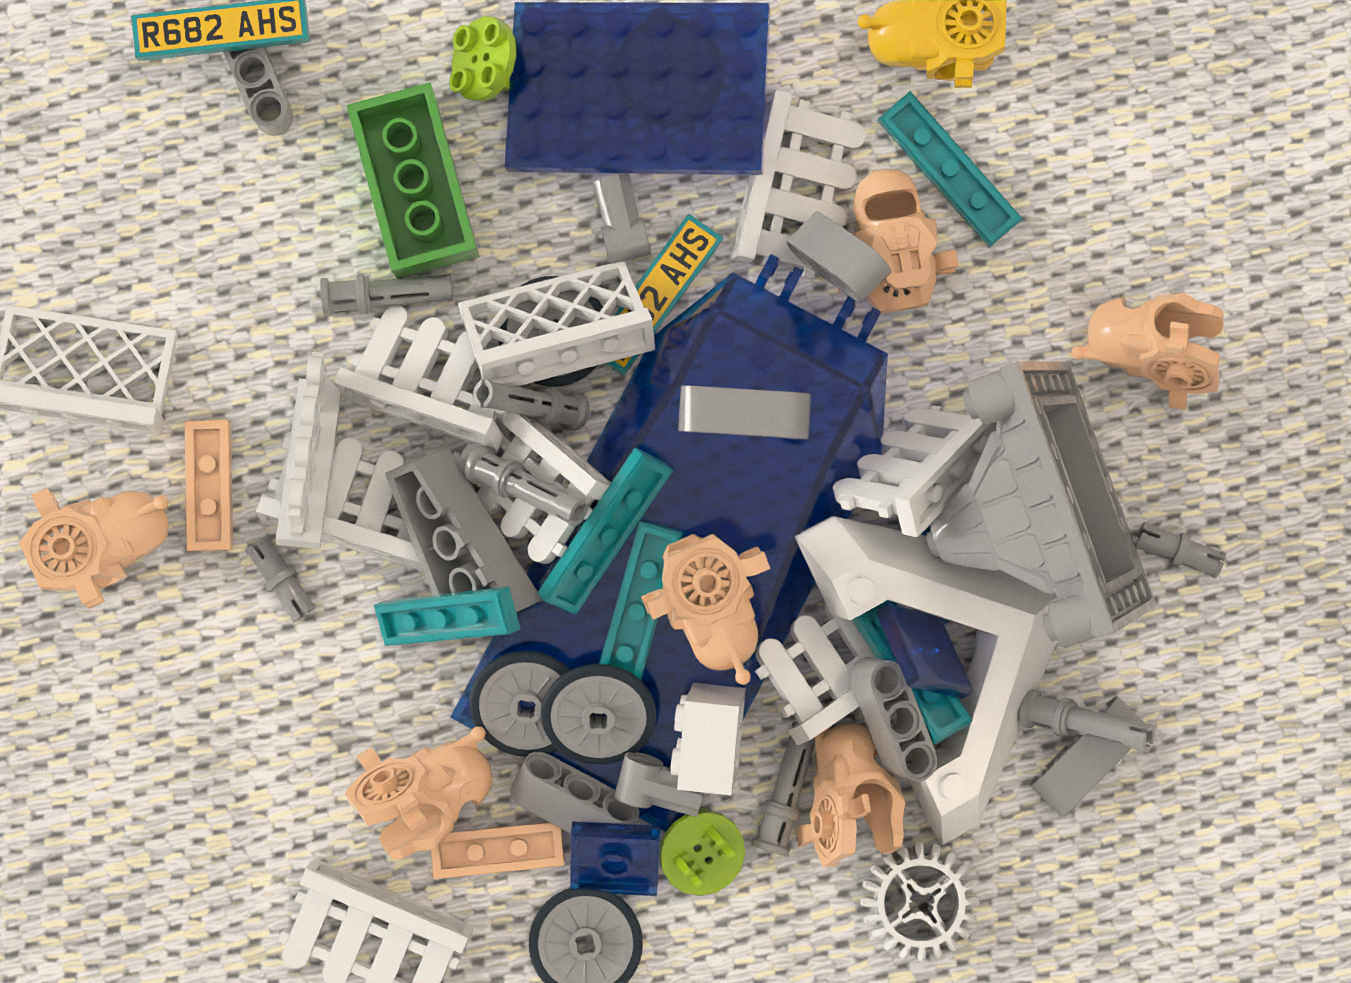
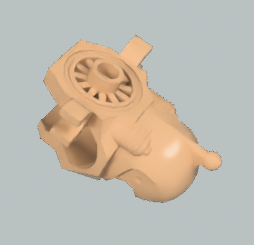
[837,169,959,314]
[1071,293,1224,410]
[19,488,169,609]
[641,534,771,685]
[796,723,906,867]
[345,726,493,859]

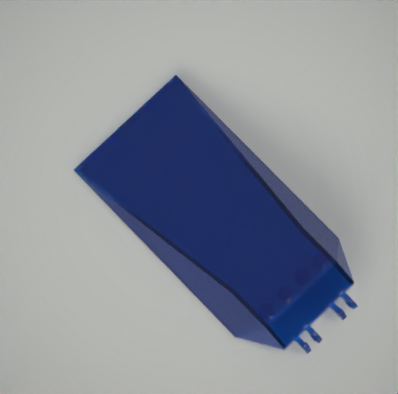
[450,254,888,832]

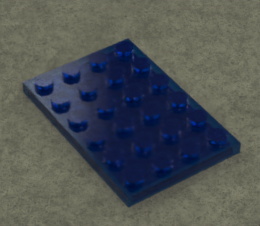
[505,2,771,175]

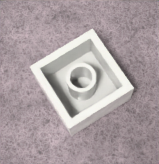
[671,683,746,796]

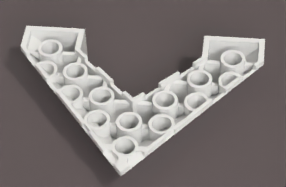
[795,516,1060,846]

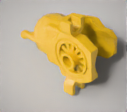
[857,0,1007,88]

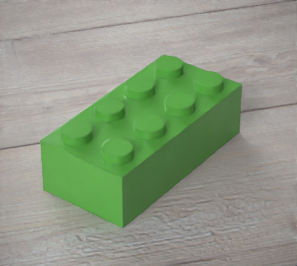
[346,82,480,279]

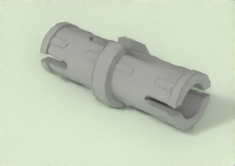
[1134,522,1226,578]
[245,536,316,623]

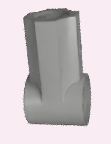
[593,173,651,264]
[614,752,704,817]

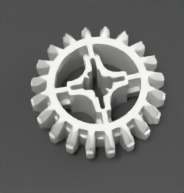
[860,841,979,962]

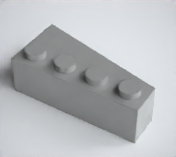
[385,448,542,612]

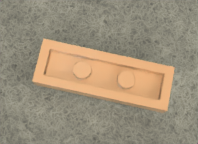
[185,420,233,552]
[431,822,565,879]

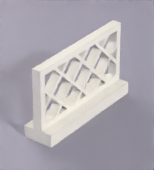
[458,261,655,386]
[0,305,178,436]

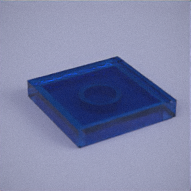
[877,603,974,699]
[570,821,661,896]

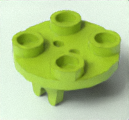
[449,16,517,102]
[657,807,745,896]

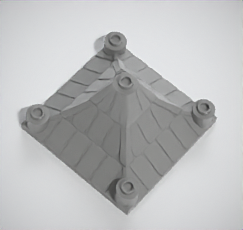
[926,361,1157,648]

